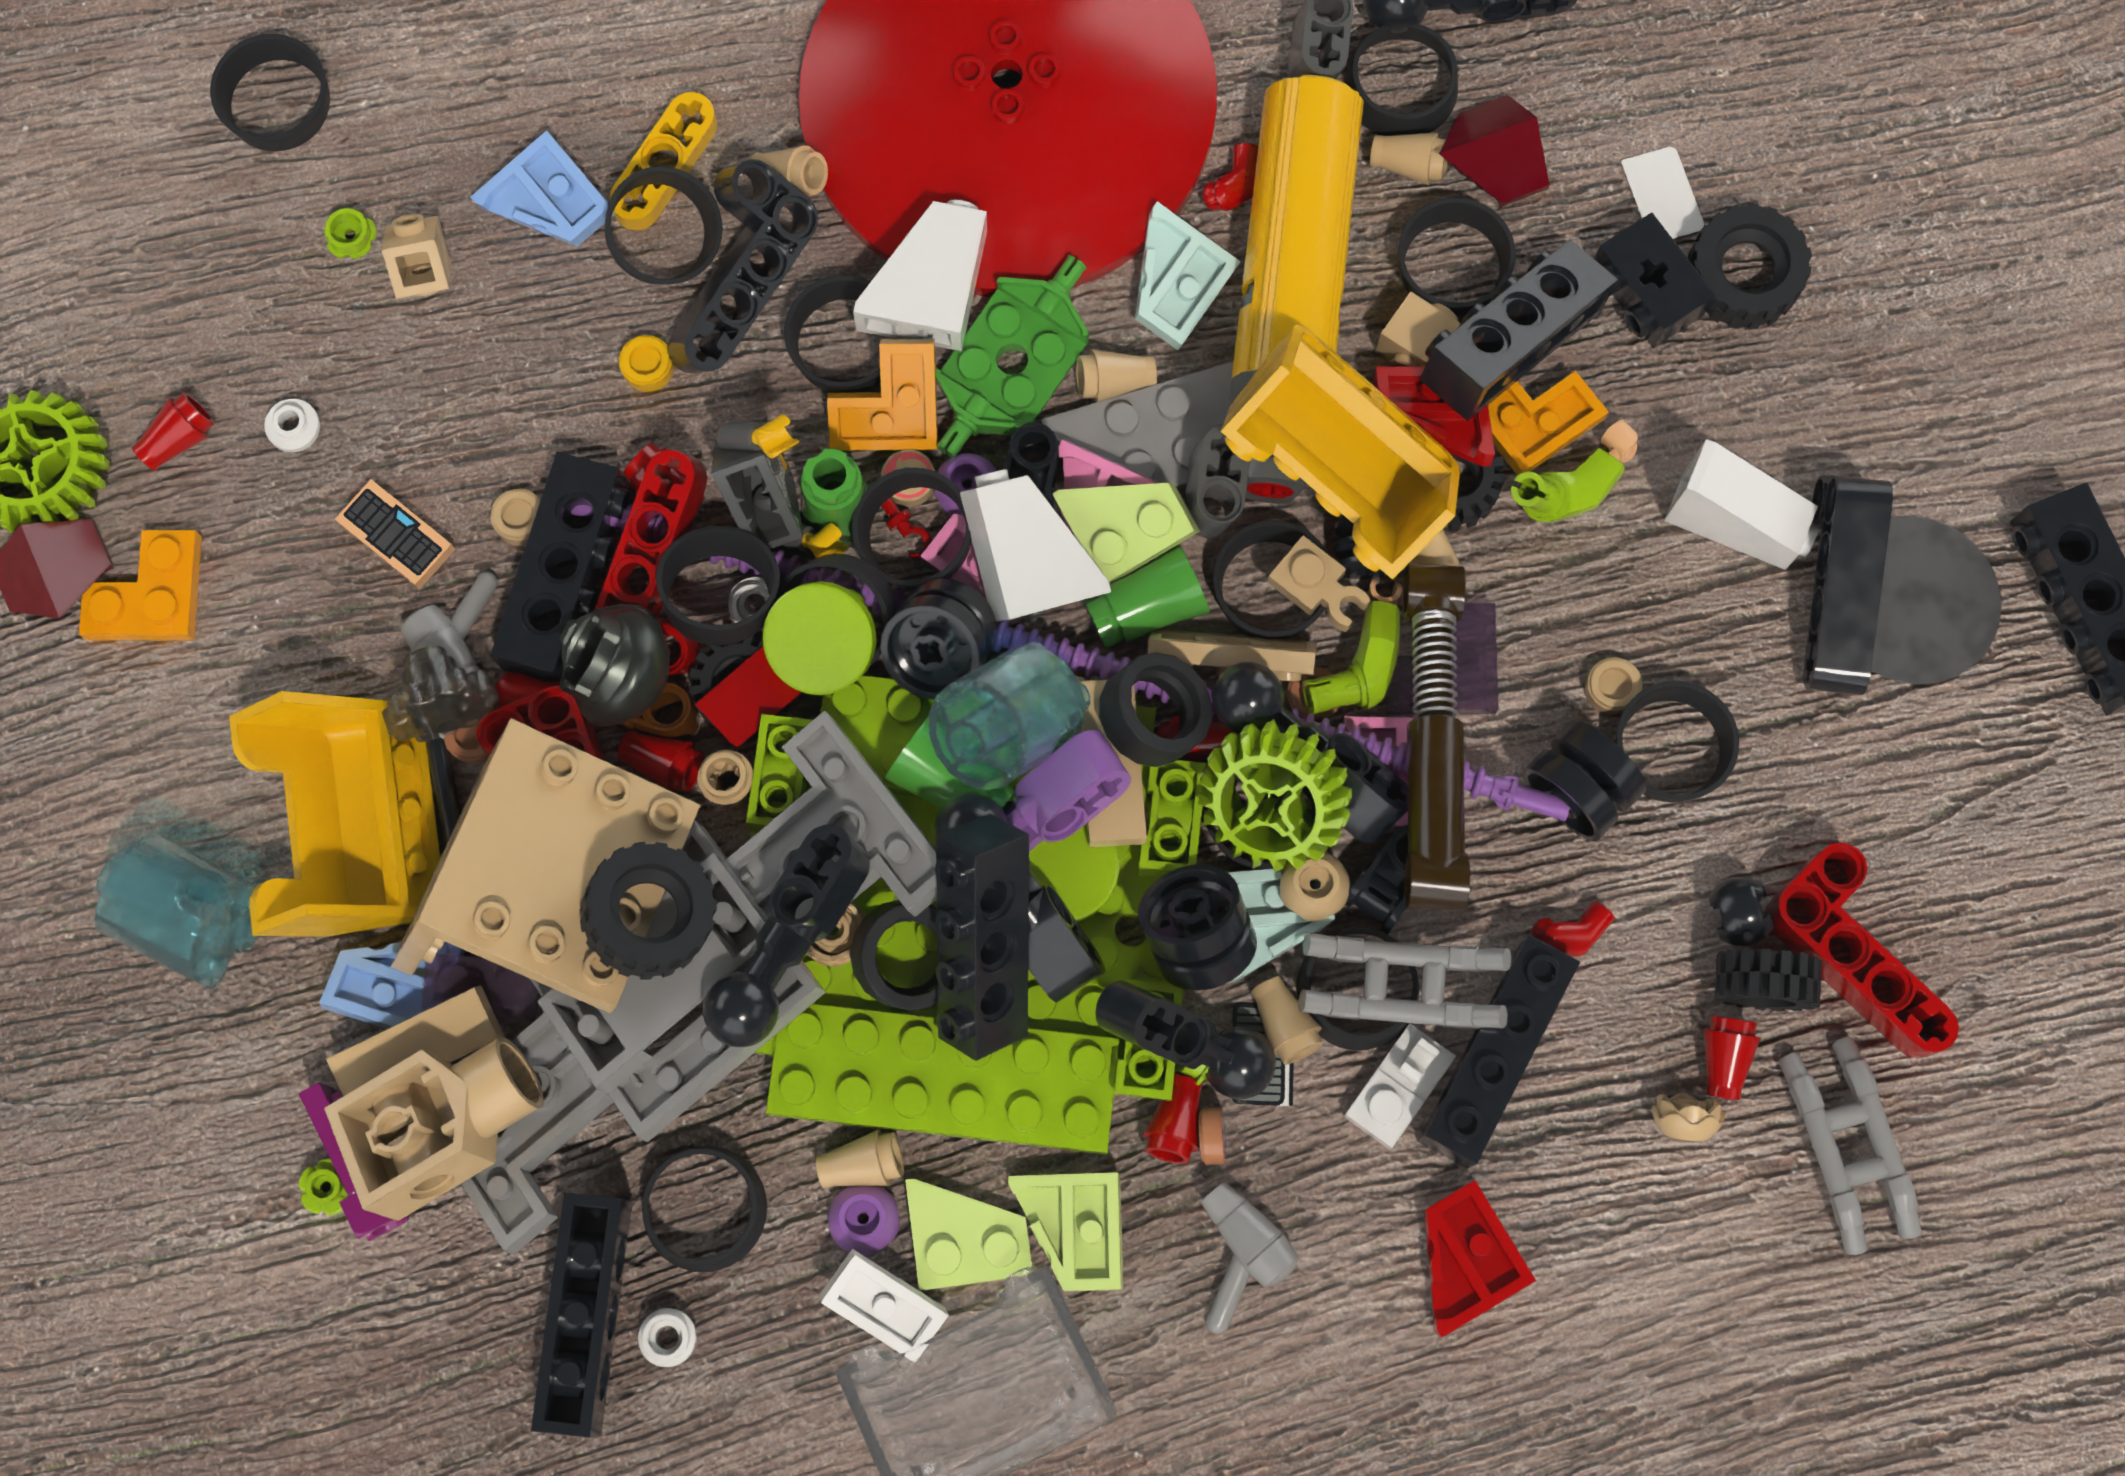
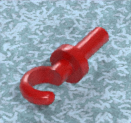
[881,497,932,559]

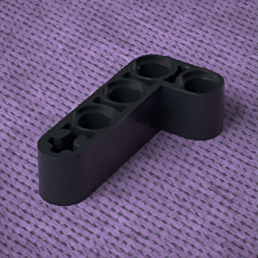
[668,159,818,373]
[1803,475,1893,695]

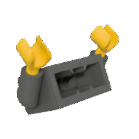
[711,414,850,558]

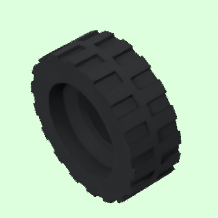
[1687,204,1812,330]
[580,841,717,980]

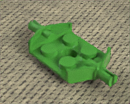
[936,255,1089,458]

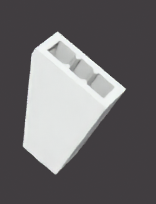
[853,200,987,351]
[1664,439,1819,570]
[960,469,1111,621]

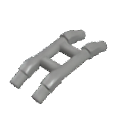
[1298,933,1511,1029]
[1779,1037,1922,1255]

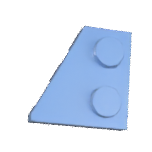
[470,130,615,247]
[319,942,466,1029]

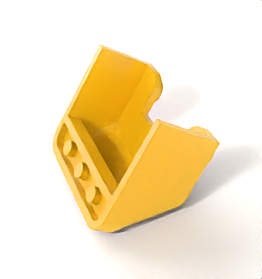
[1220,325,1460,580]
[229,691,440,937]

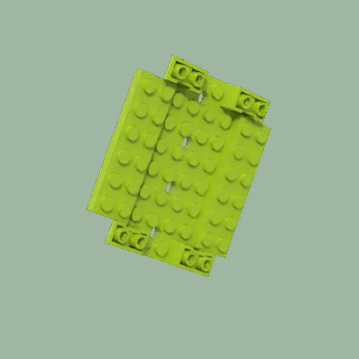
[746,676,1207,1155]

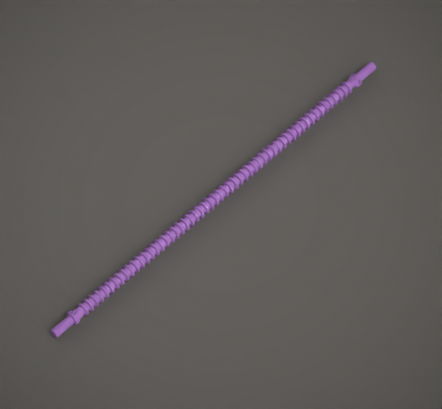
[571,504,1570,821]

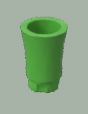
[801,449,875,543]
[1084,544,1210,648]
[884,715,1015,809]

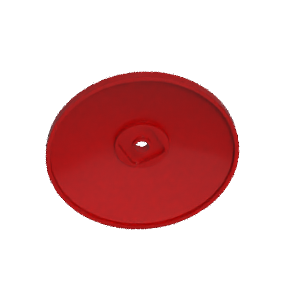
[799,0,1217,297]

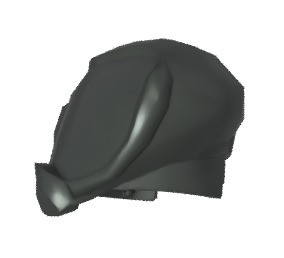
[559,604,671,726]

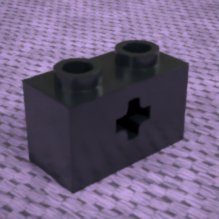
[1594,212,1716,349]

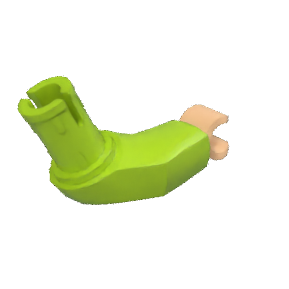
[1511,420,1638,522]
[1302,578,1402,715]

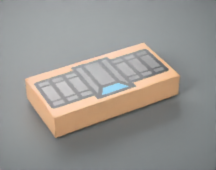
[335,479,456,590]

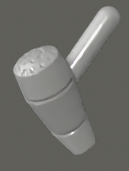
[400,572,498,708]
[1201,1182,1299,1334]

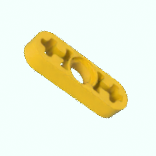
[609,92,717,230]

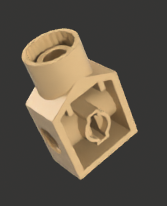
[324,1037,544,1221]

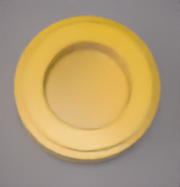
[619,335,675,392]

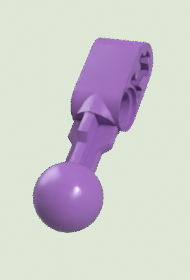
[1004,730,1131,852]

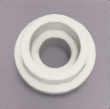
[264,399,320,452]
[728,576,779,631]
[638,1308,697,1367]

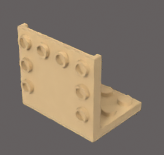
[391,718,700,1014]

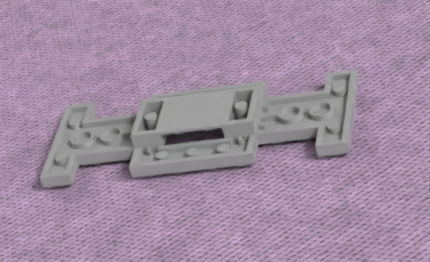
[452,711,937,1255]

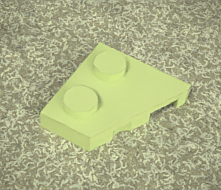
[1053,483,1200,584]
[1008,1172,1123,1292]
[905,1179,1034,1291]

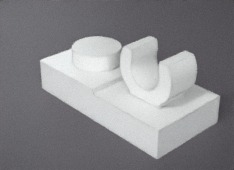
[1343,1023,1456,1150]
[819,1249,949,1362]

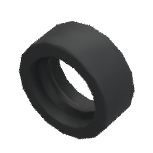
[1099,652,1212,767]
[850,900,938,1011]

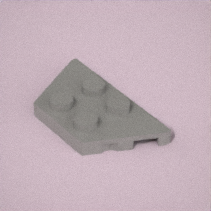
[1041,361,1233,492]

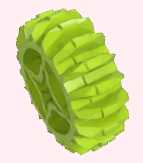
[0,389,111,533]
[1198,719,1352,873]

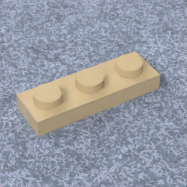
[1148,629,1317,681]

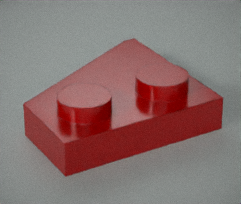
[1372,366,1495,466]
[1423,1180,1536,1338]

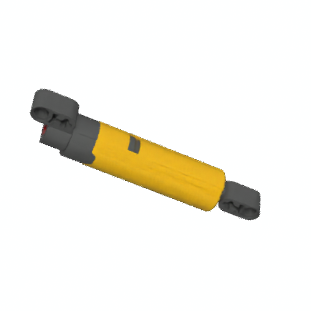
[1185,0,1364,538]

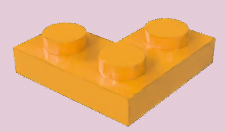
[827,339,938,451]
[1488,371,1609,476]
[79,530,202,641]

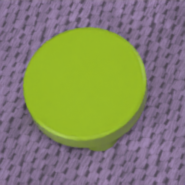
[763,582,876,695]
[1029,823,1119,922]

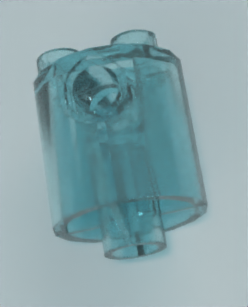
[929,642,1090,790]
[94,833,258,990]

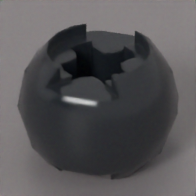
[1709,877,1775,947]

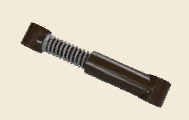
[1403,564,1470,911]

